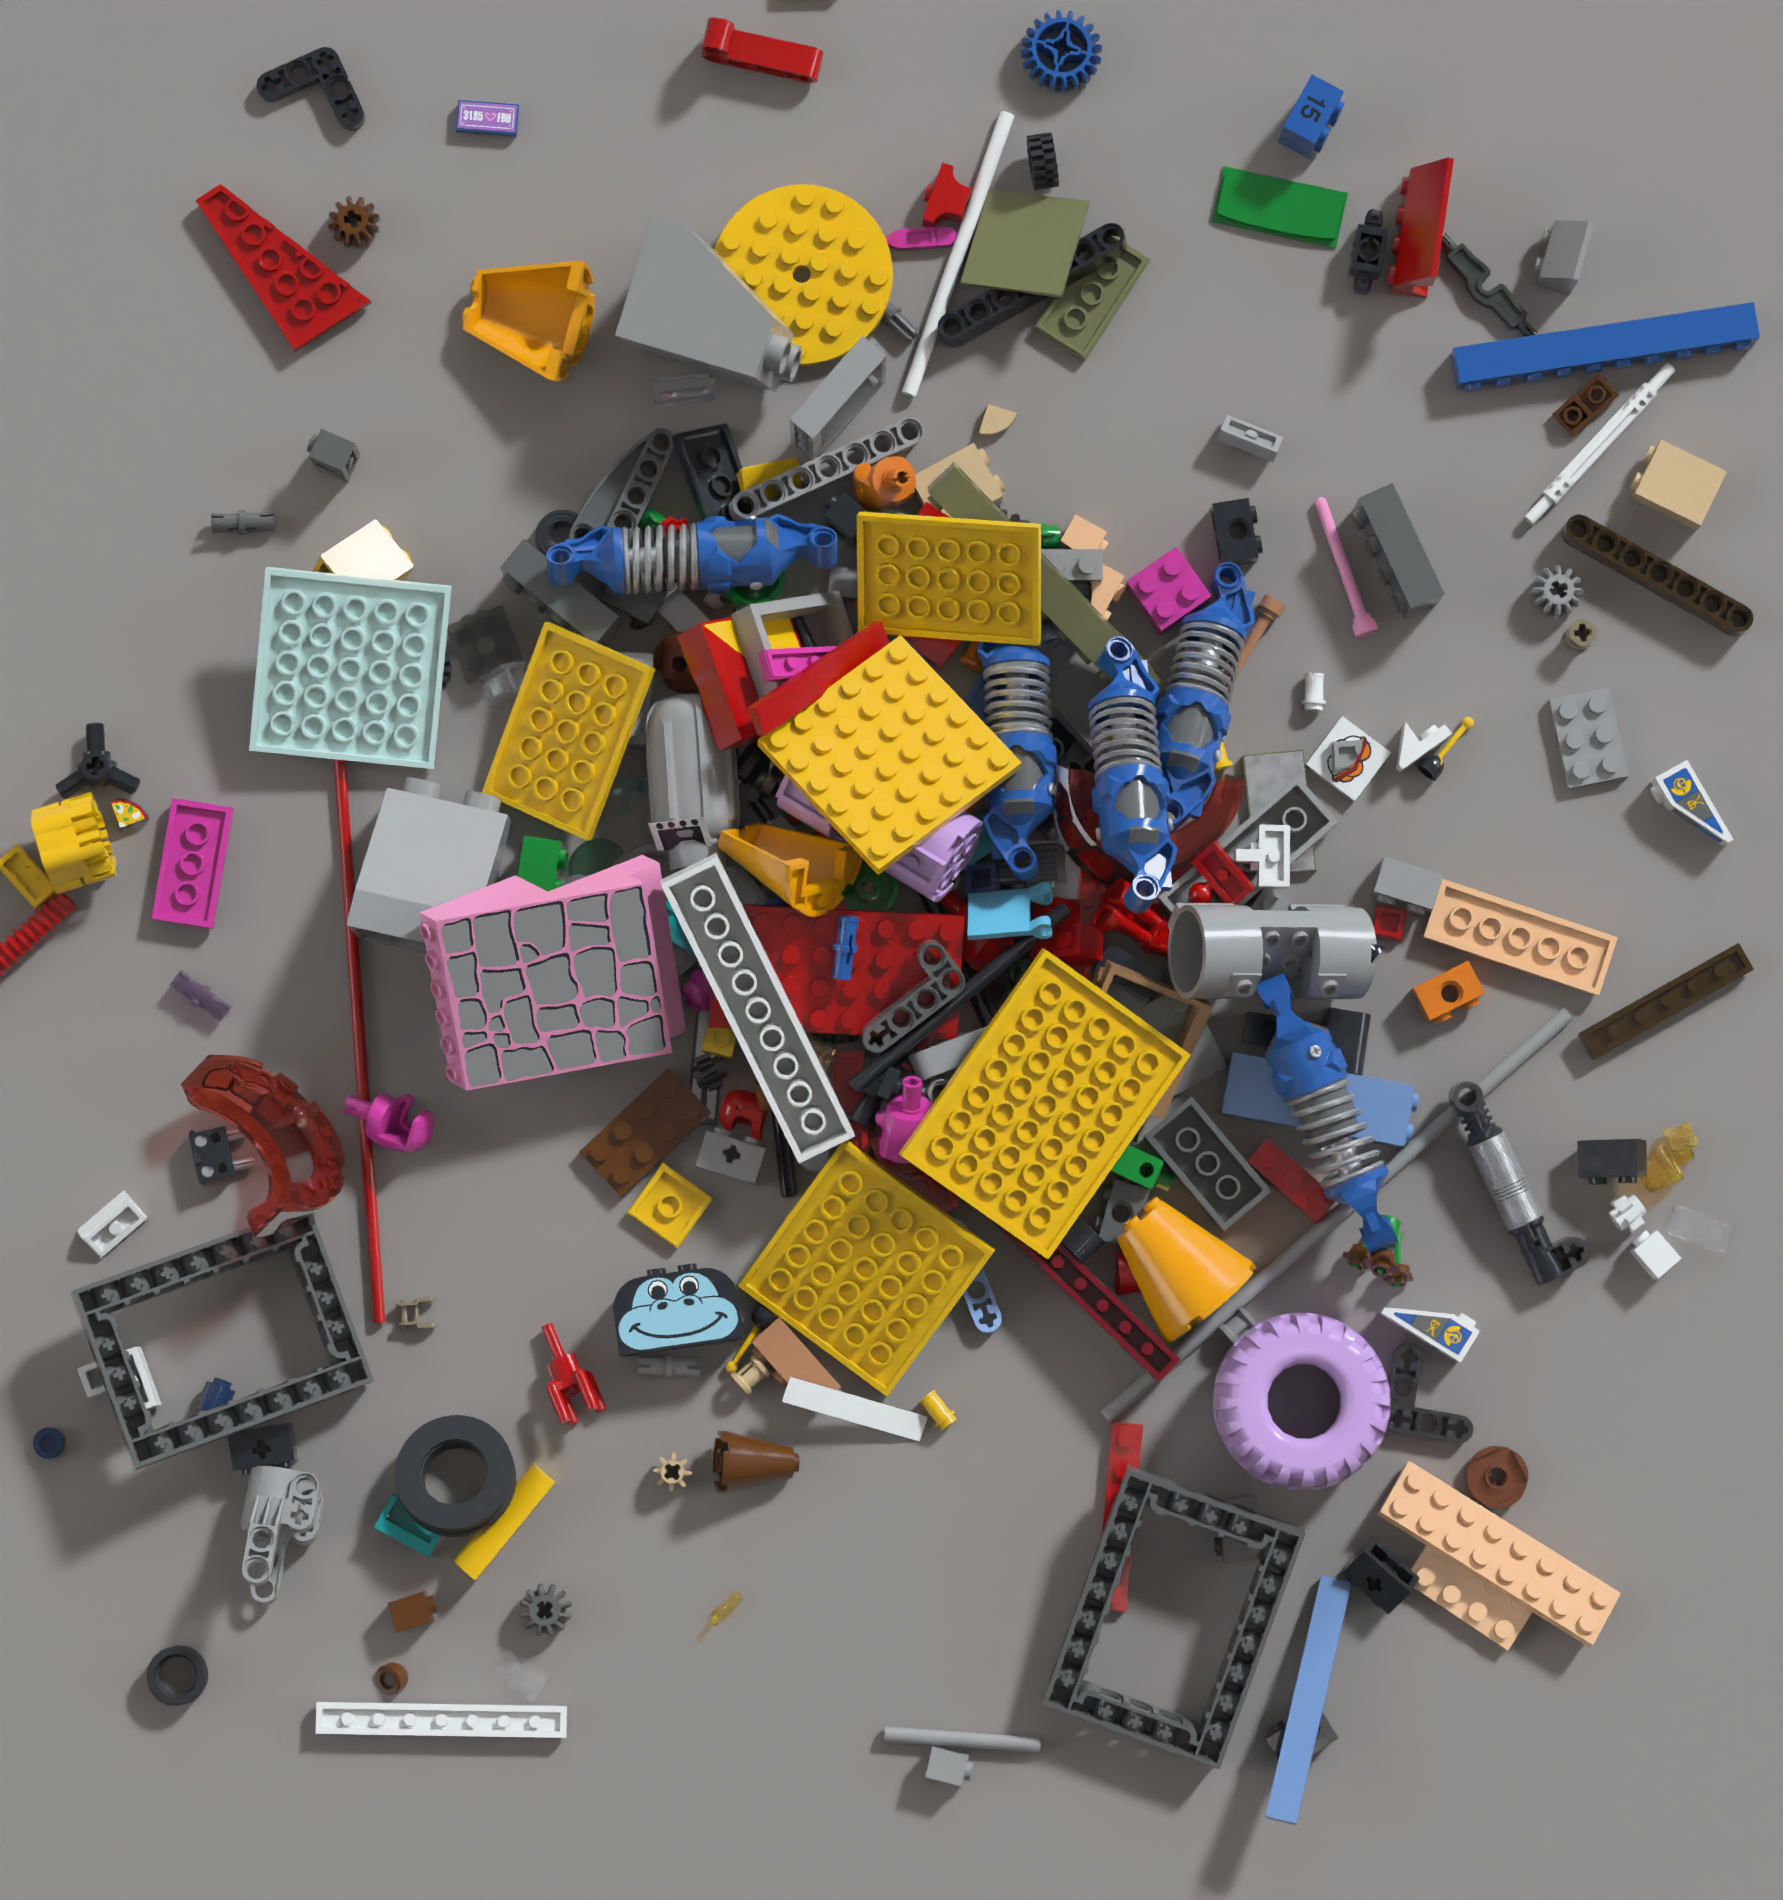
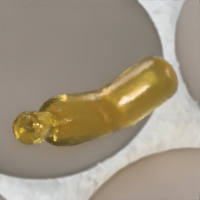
[710,1591,743,1627]

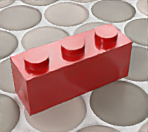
[1247,1138,1335,1223]

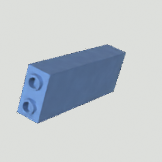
[1220,1052,1419,1148]

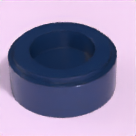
[33,1427,66,1459]

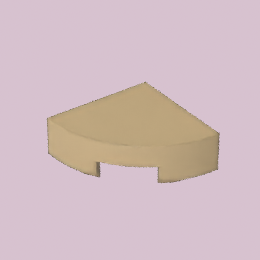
[979,404,1017,436]

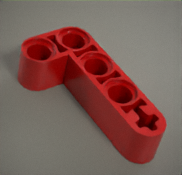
[701,17,824,83]

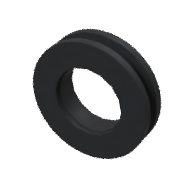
[395,1415,516,1537]

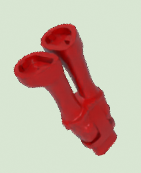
[1091,878,1170,960]

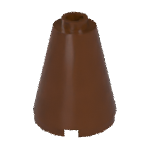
[713,1430,800,1493]

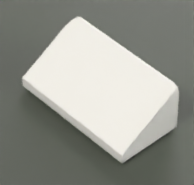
[77,1191,148,1259]

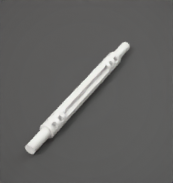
[1524,363,1676,525]

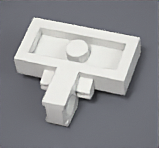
[1234,825,1290,888]

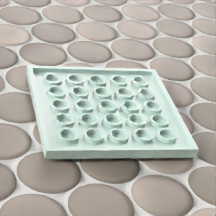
[249,567,452,769]

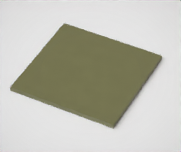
[960,189,1090,298]

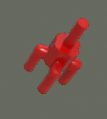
[541,1323,607,1426]

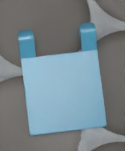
[967,882,1053,940]

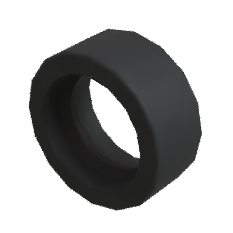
[147,1645,209,1706]

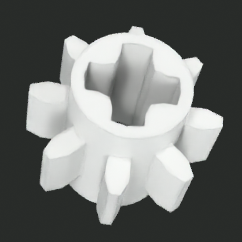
[1608,1194,1647,1232]

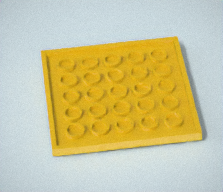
[758,635,1022,875]
[738,1140,995,1397]

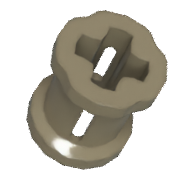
[1565,619,1597,651]

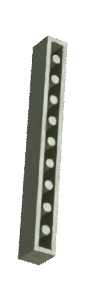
[927,462,1167,694]

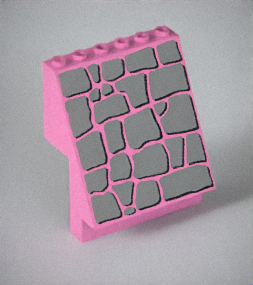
[420,855,686,1091]

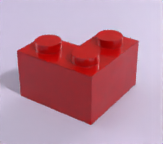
[1031,897,1103,965]

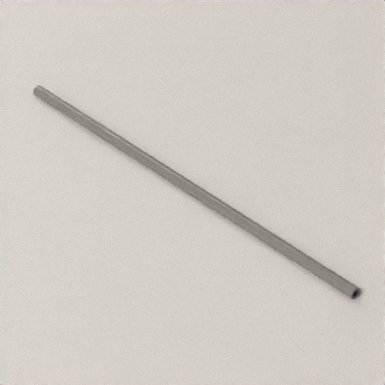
[1100,1008,1573,1423]

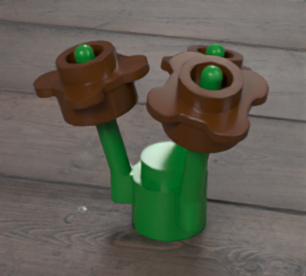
[1342,1215,1414,1288]

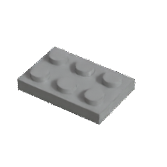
[1548,687,1629,790]

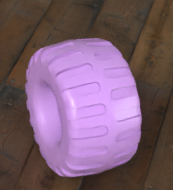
[1213,1312,1391,1491]

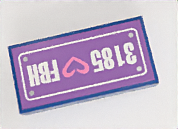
[456,100,519,137]

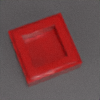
[1372,905,1407,942]

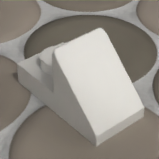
[1396,722,1452,773]

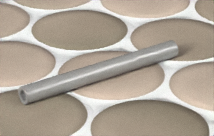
[884,1726,1041,1753]

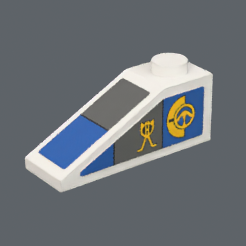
[1650,760,1734,846]
[1379,1308,1480,1363]

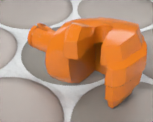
[852,456,916,511]

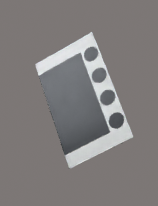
[648,817,713,851]

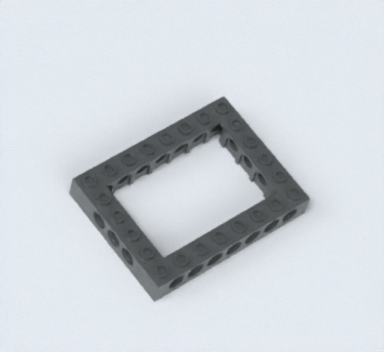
[71,1206,374,1471]
[1042,1465,1305,1769]

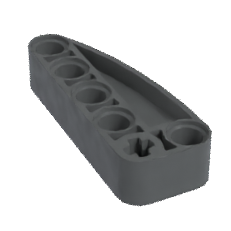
[567,428,675,539]

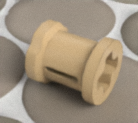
[730,1354,771,1395]

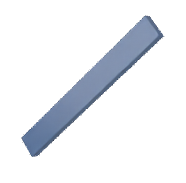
[1265,1575,1352,1826]

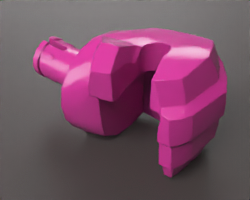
[875,1076,933,1164]
[343,1092,435,1153]

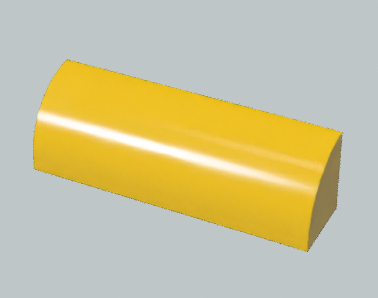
[453,1463,557,1580]

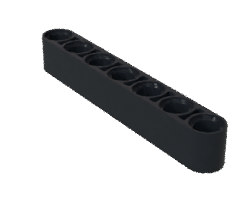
[938,223,1127,348]

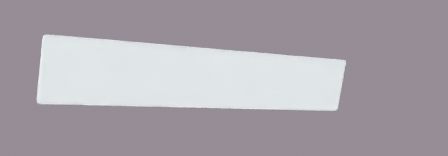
[782,1377,928,1441]

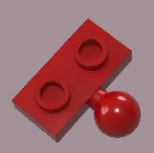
[1188,841,1256,905]

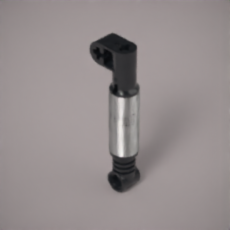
[1448,1081,1591,1286]

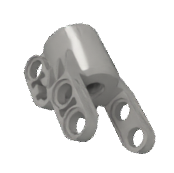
[240,1466,324,1605]

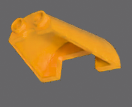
[462,261,595,382]
[718,822,863,917]
[1117,1196,1256,1344]

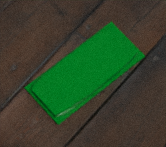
[1212,166,1348,249]

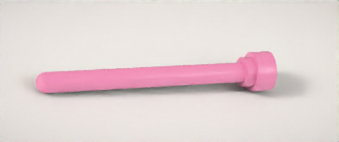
[1315,497,1379,638]

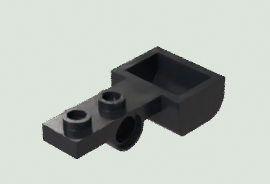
[1242,1007,1371,1076]

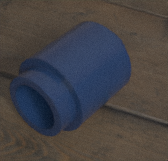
[196,1377,236,1412]

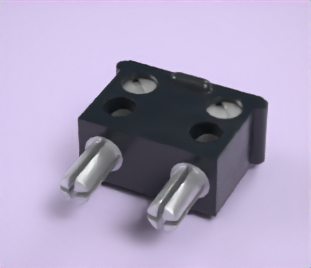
[188,1126,256,1186]

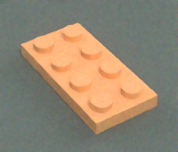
[1410,1545,1533,1651]

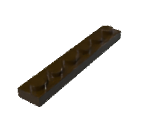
[1578,943,1754,1060]

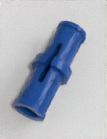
[831,915,859,980]

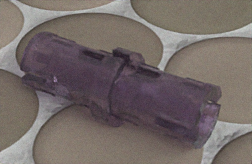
[170,970,232,1022]

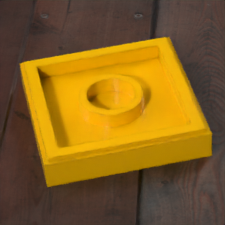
[627,1163,713,1249]

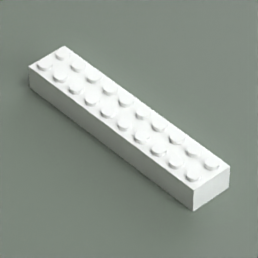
[660,853,855,1163]

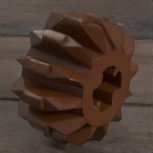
[328,196,380,248]

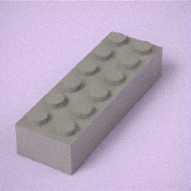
[1157,776,1338,916]

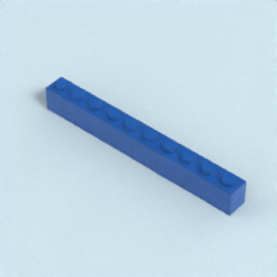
[1450,302,1760,392]

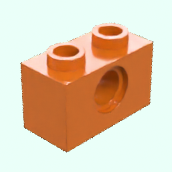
[1410,960,1485,1024]

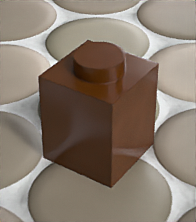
[388,1590,438,1633]

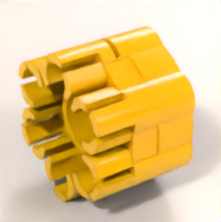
[31,792,117,894]

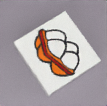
[1305,716,1391,802]

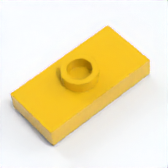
[0,844,56,909]

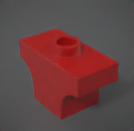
[922,162,972,228]

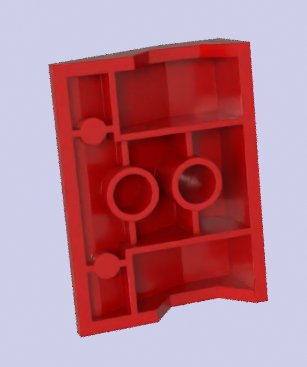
[1387,157,1454,298]

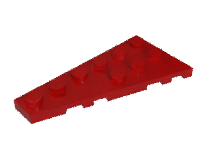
[195,184,372,352]

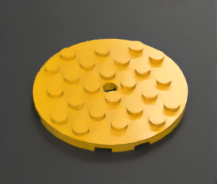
[715,184,893,366]

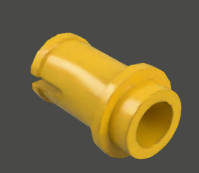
[919,1390,957,1431]

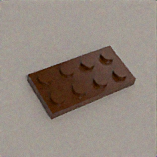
[579,1068,712,1197]

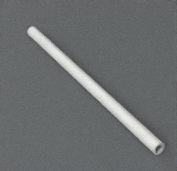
[901,111,1015,398]

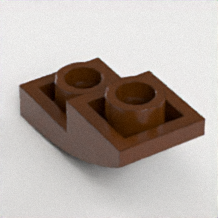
[1552,373,1620,437]

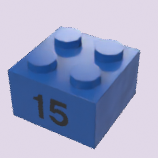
[1278,74,1345,159]

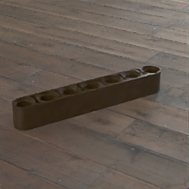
[1561,514,1754,636]

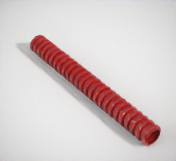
[0,893,77,977]

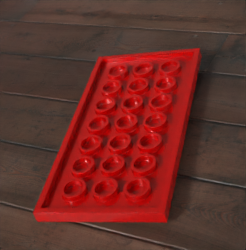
[709,904,964,1039]

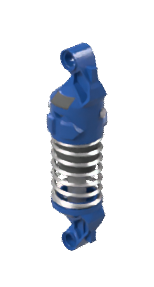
[1256,972,1399,1254]

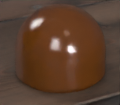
[376,1662,408,1695]

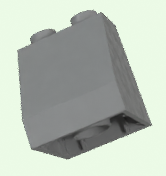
[615,217,802,392]
[347,777,512,953]

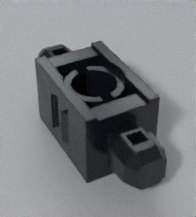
[1348,209,1389,295]

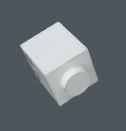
[1629,1230,1682,1279]

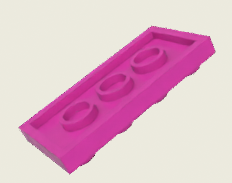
[151,798,234,929]

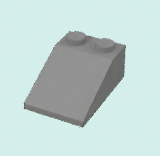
[1133,995,1228,1097]

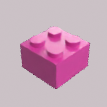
[1125,547,1212,637]

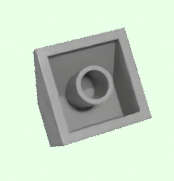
[1533,220,1594,294]

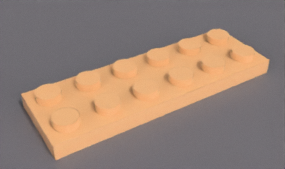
[1422,879,1618,996]

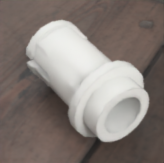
[1302,673,1326,712]

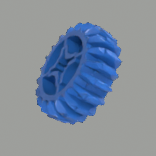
[1020,10,1102,93]

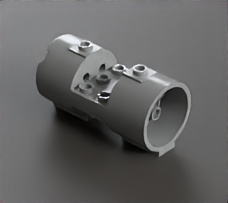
[1167,903,1377,999]

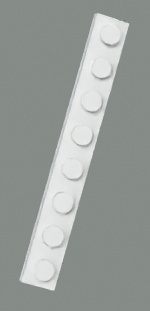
[316,1702,567,1738]

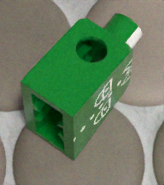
[1108,1145,1175,1191]

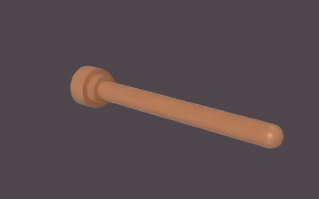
[1225,595,1286,690]

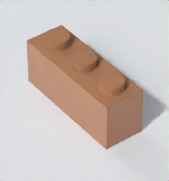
[751,1317,841,1412]

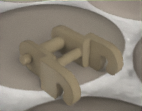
[395,1297,438,1330]

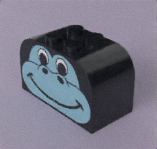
[613,1263,745,1357]

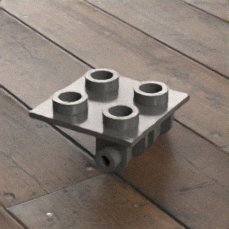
[595,572,668,624]

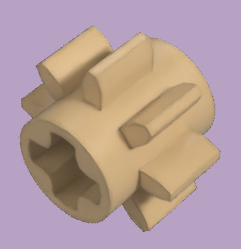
[653,1452,692,1491]

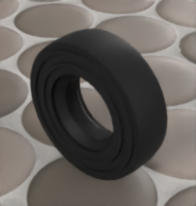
[535,509,586,556]

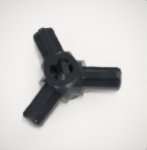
[56,722,141,799]

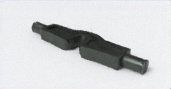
[1441,232,1537,337]

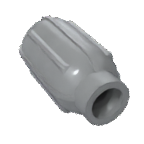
[644,693,740,873]

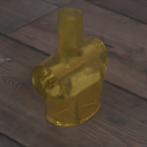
[1640,1145,1695,1192]

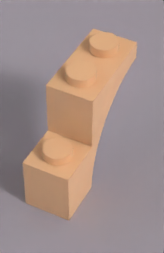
[1059,514,1126,621]

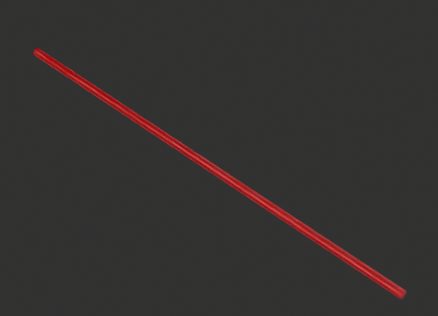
[333,759,385,1323]

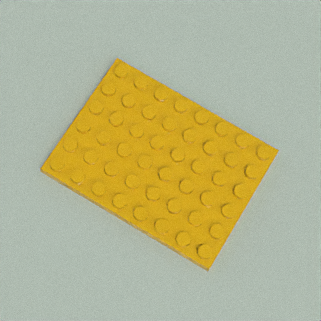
[898,948,1191,1259]

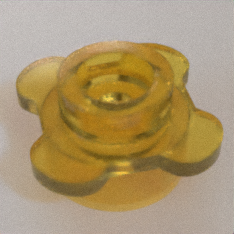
[1663,1122,1699,1154]

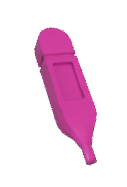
[885,226,956,251]

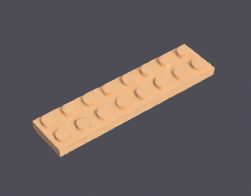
[1377,1461,1621,1648]

